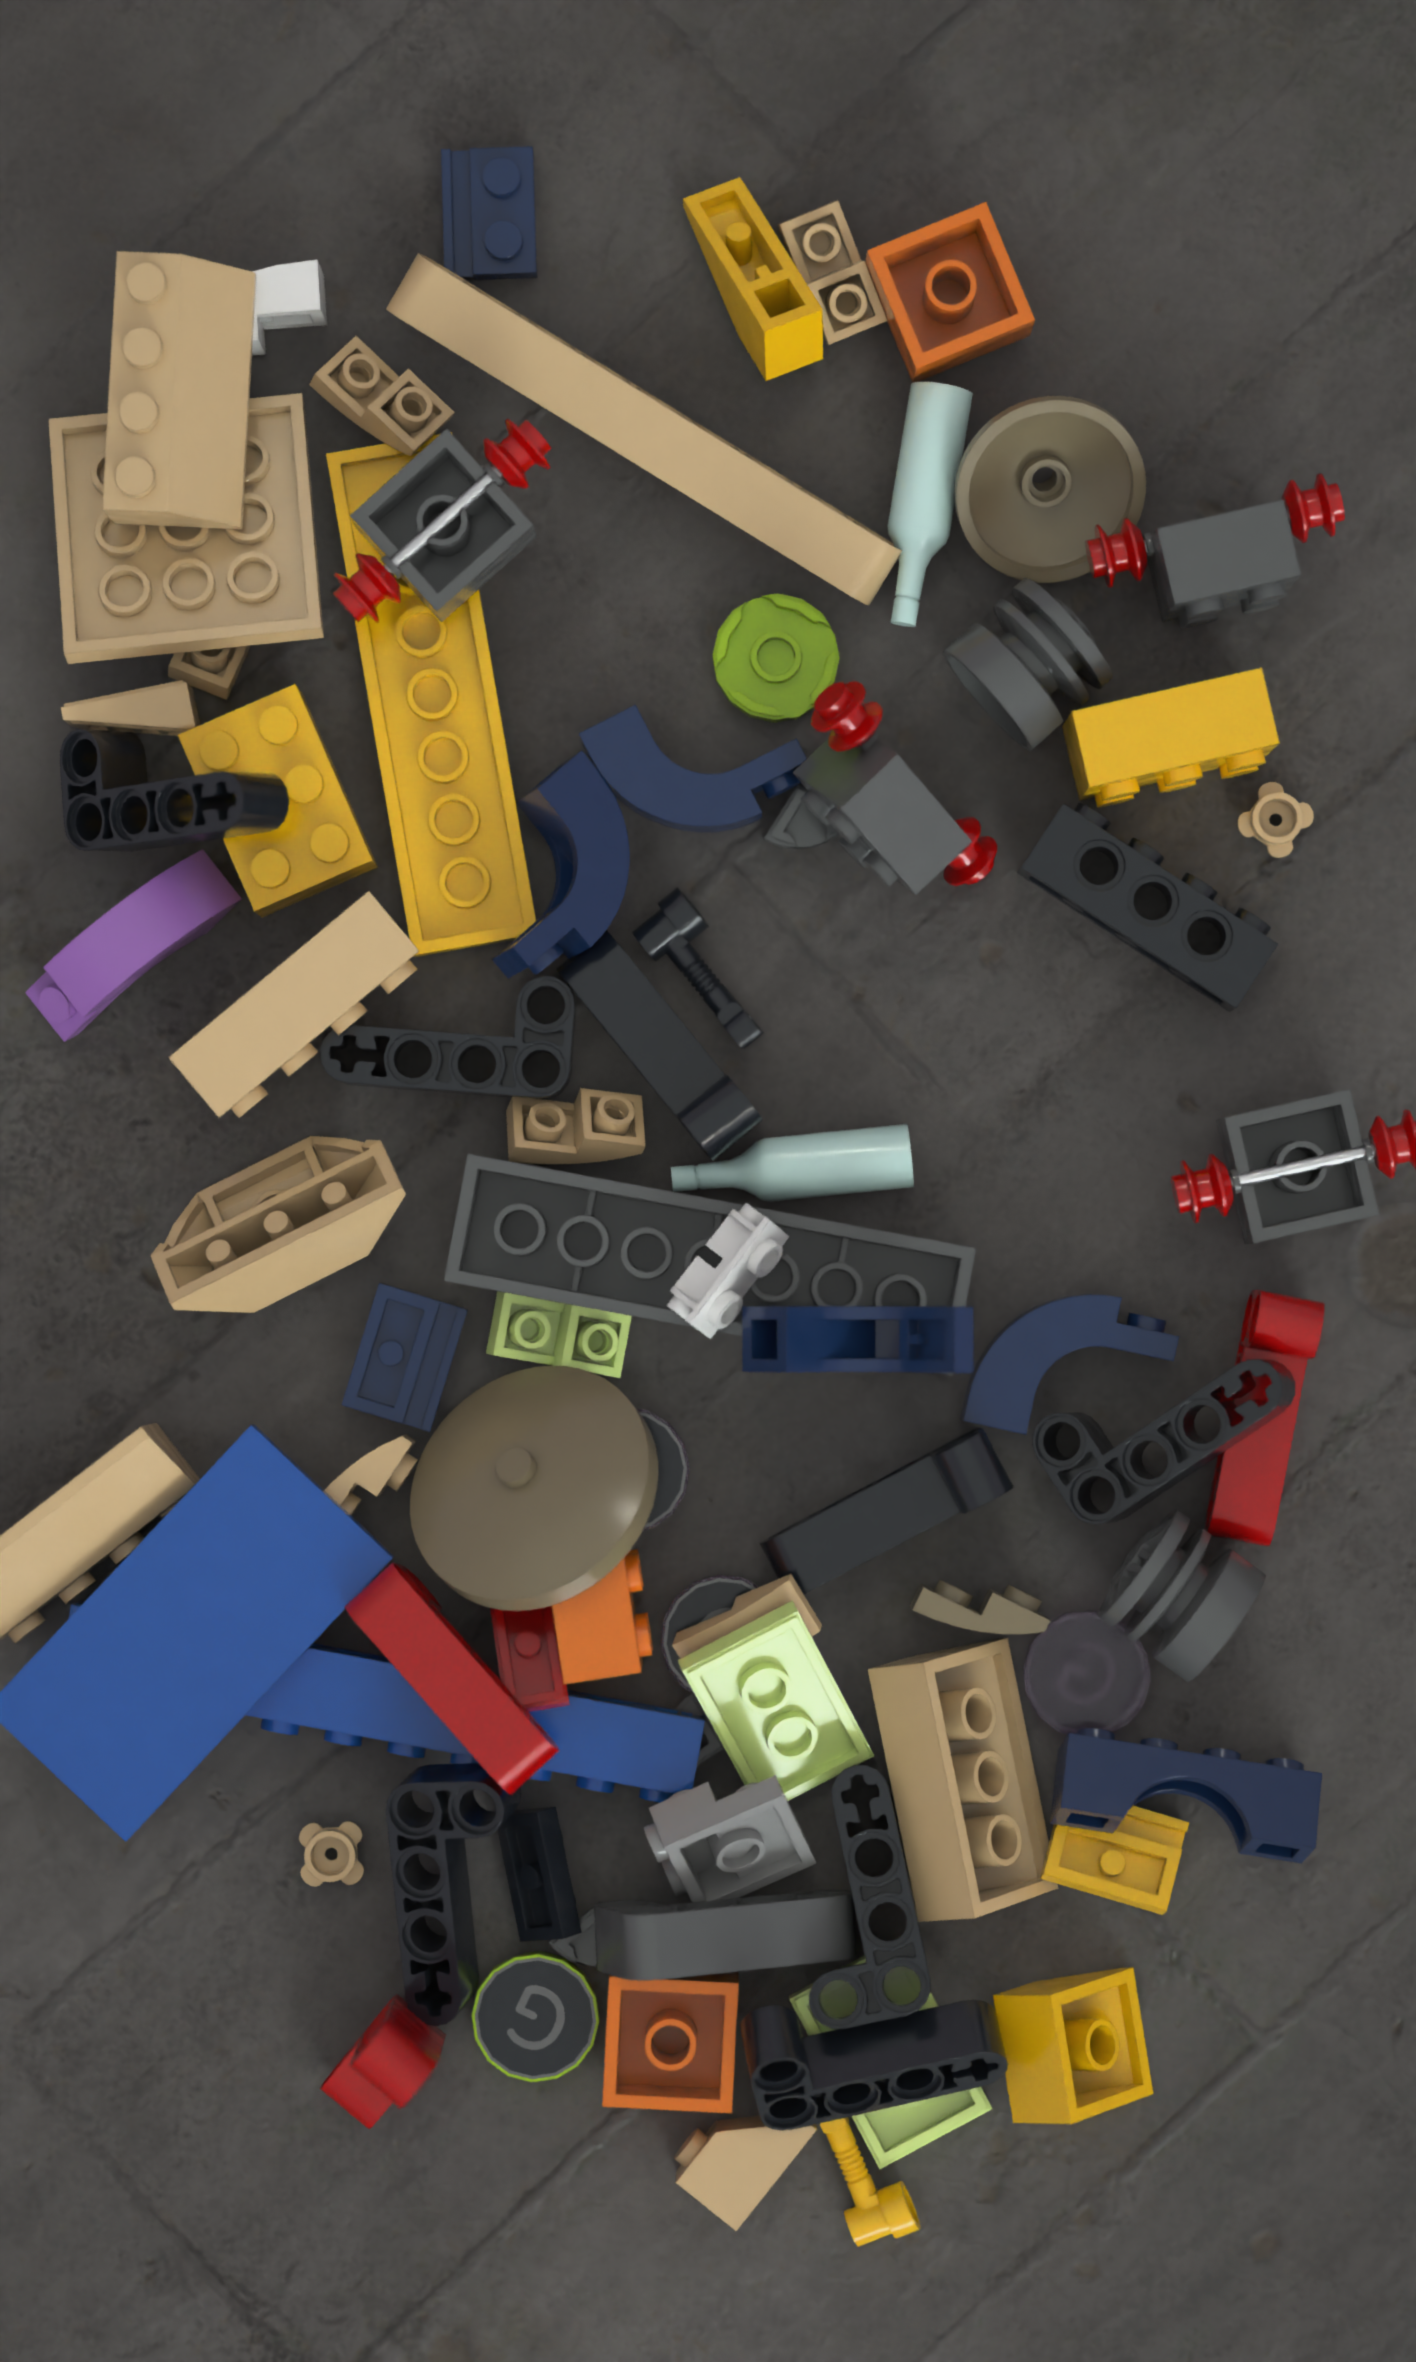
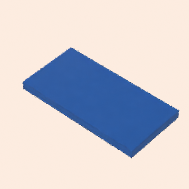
[0,1424,395,1842]

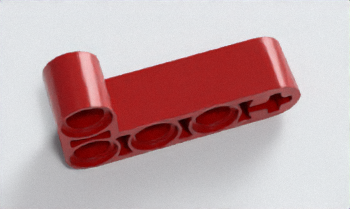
[1205,1290,1324,1547]
[345,1562,560,1795]
[319,1994,446,2130]

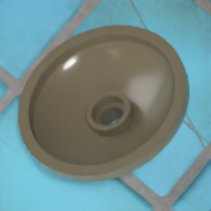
[954,396,1146,583]

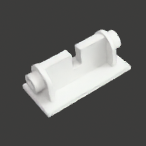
[667,1203,790,1339]

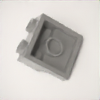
[643,1775,816,1902]

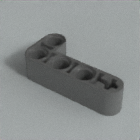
[594,1889,856,1981]

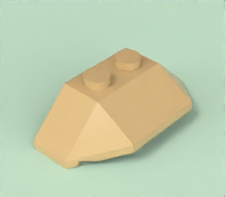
[150,1136,406,1313]

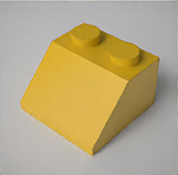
[993,1967,1153,2124]

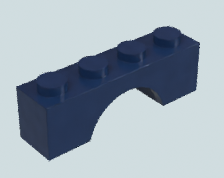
[1050,1728,1322,1864]

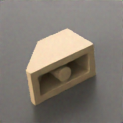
[674,2116,817,2231]

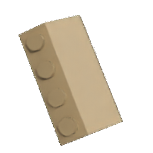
[102,251,256,529]
[169,891,420,1118]
[0,1423,200,1644]
[868,1638,1058,1922]

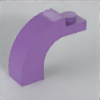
[25,849,242,1042]

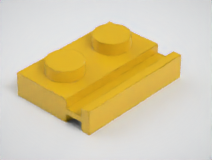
[1040,1806,1189,1915]

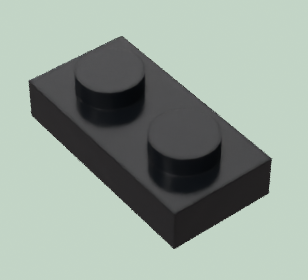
[497,1806,582,1942]

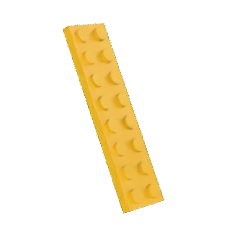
[326,432,536,957]

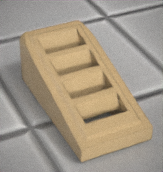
[61,680,200,736]

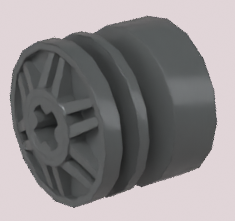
[943,577,1114,752]
[1097,1509,1266,1682]

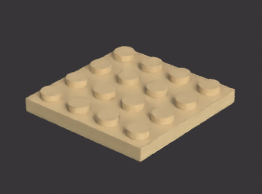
[49,393,324,664]

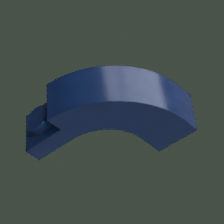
[579,705,807,833]
[492,750,630,979]
[960,1295,1179,1435]
[742,1306,974,1373]

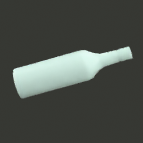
[887,382,973,627]
[671,1124,914,1202]

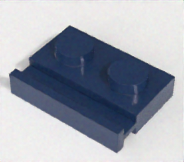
[441,146,537,280]
[341,1283,468,1432]

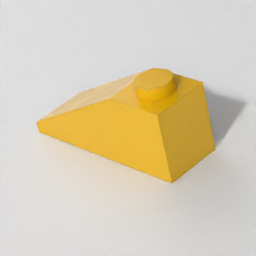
[683,177,823,381]

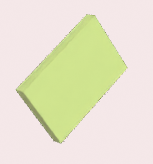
[678,1600,874,1801]
[789,1937,992,2169]

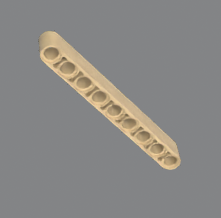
[386,253,902,605]

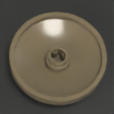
[410,1366,658,1611]

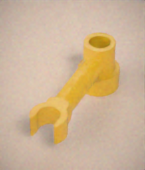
[820,2117,921,2247]

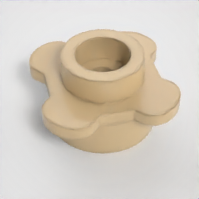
[1237,782,1314,858]
[299,1821,364,1887]

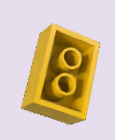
[1062,668,1280,807]
[178,684,378,918]

